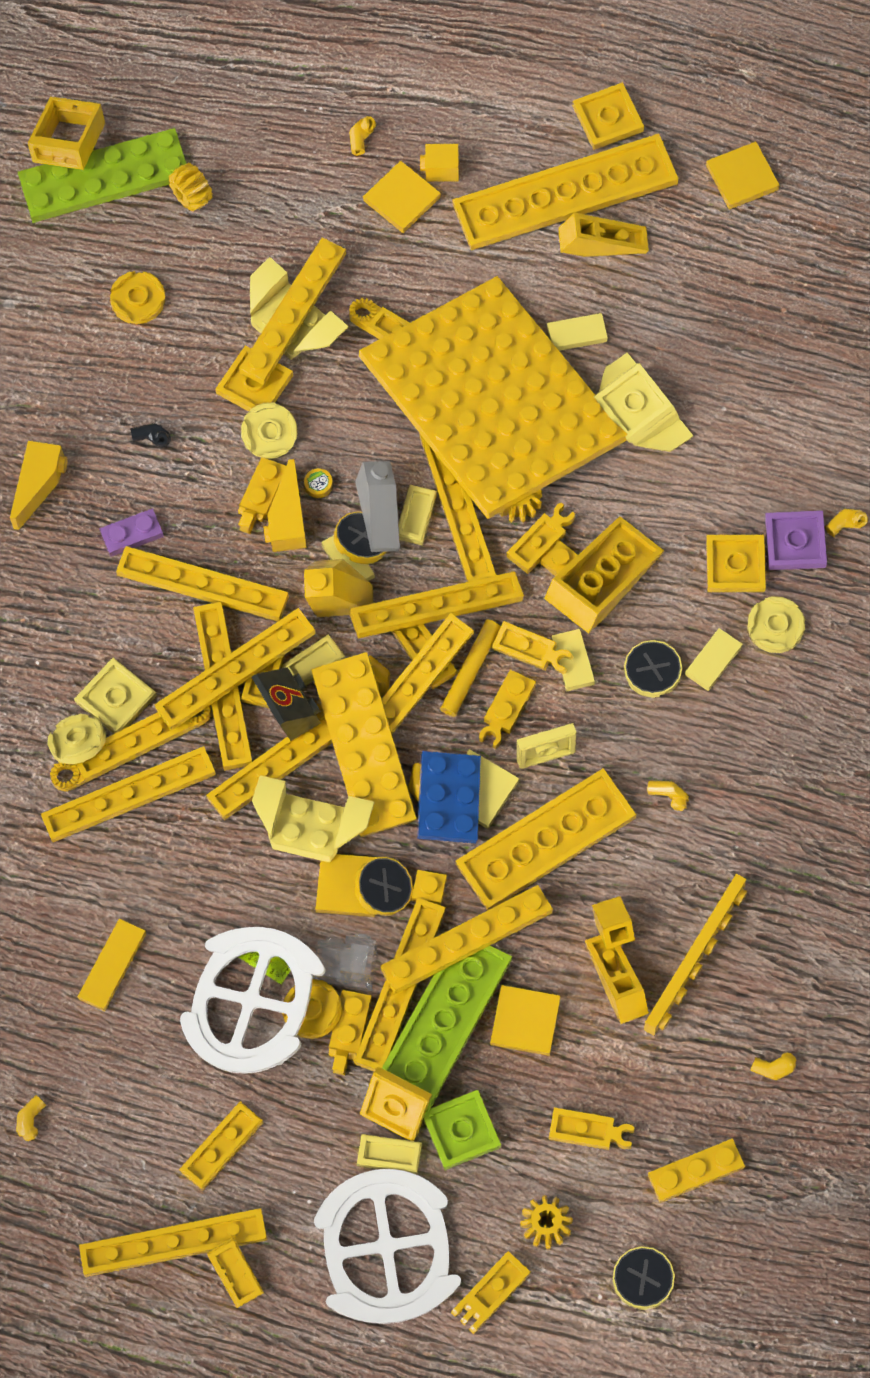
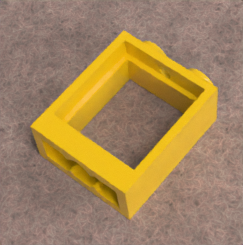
[28,96,106,170]

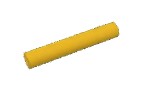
[440,619,501,717]

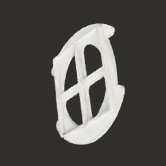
[180,927,326,1074]
[314,1169,461,1324]

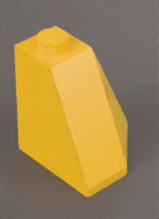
[304,559,373,617]

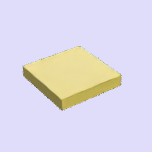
[74,658,157,734]
[517,723,576,769]
[466,749,519,829]

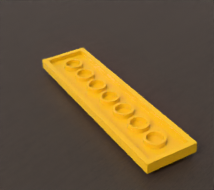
[452,133,678,251]

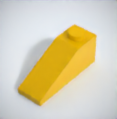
[558,213,649,257]
[10,441,68,530]
[263,459,307,552]
[585,935,649,1024]

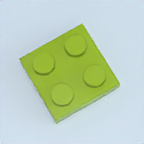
[423,1090,501,1170]

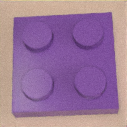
[765,511,827,570]

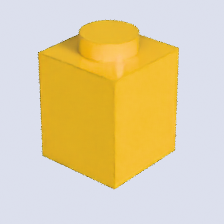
[420,144,459,182]
[592,896,635,949]

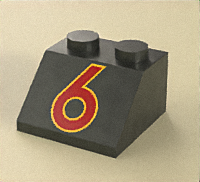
[252,667,321,741]

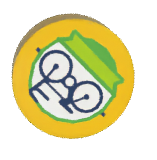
[304,468,333,498]

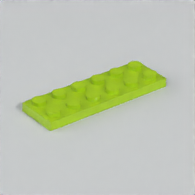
[18,128,186,223]
[382,946,512,1113]

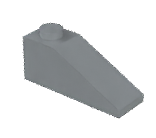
[355,461,400,552]

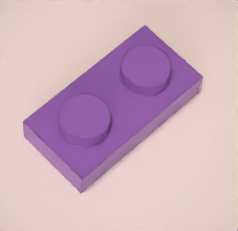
[99,508,164,557]

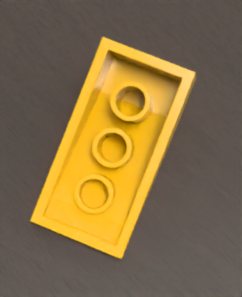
[544,516,664,634]

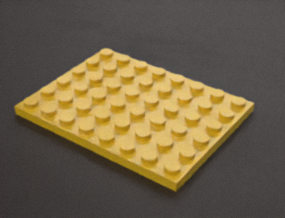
[359,276,628,519]

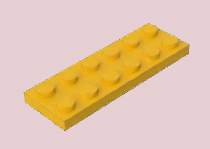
[311,652,417,837]
[455,768,636,910]

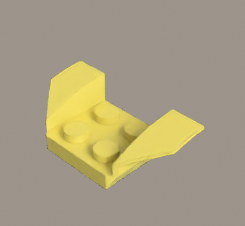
[250,257,348,360]
[594,352,693,452]
[252,775,374,862]

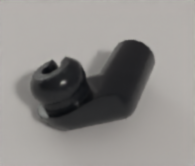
[130,423,171,447]

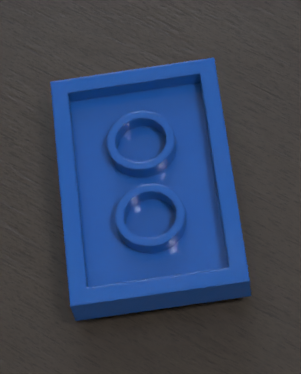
[417,751,481,844]

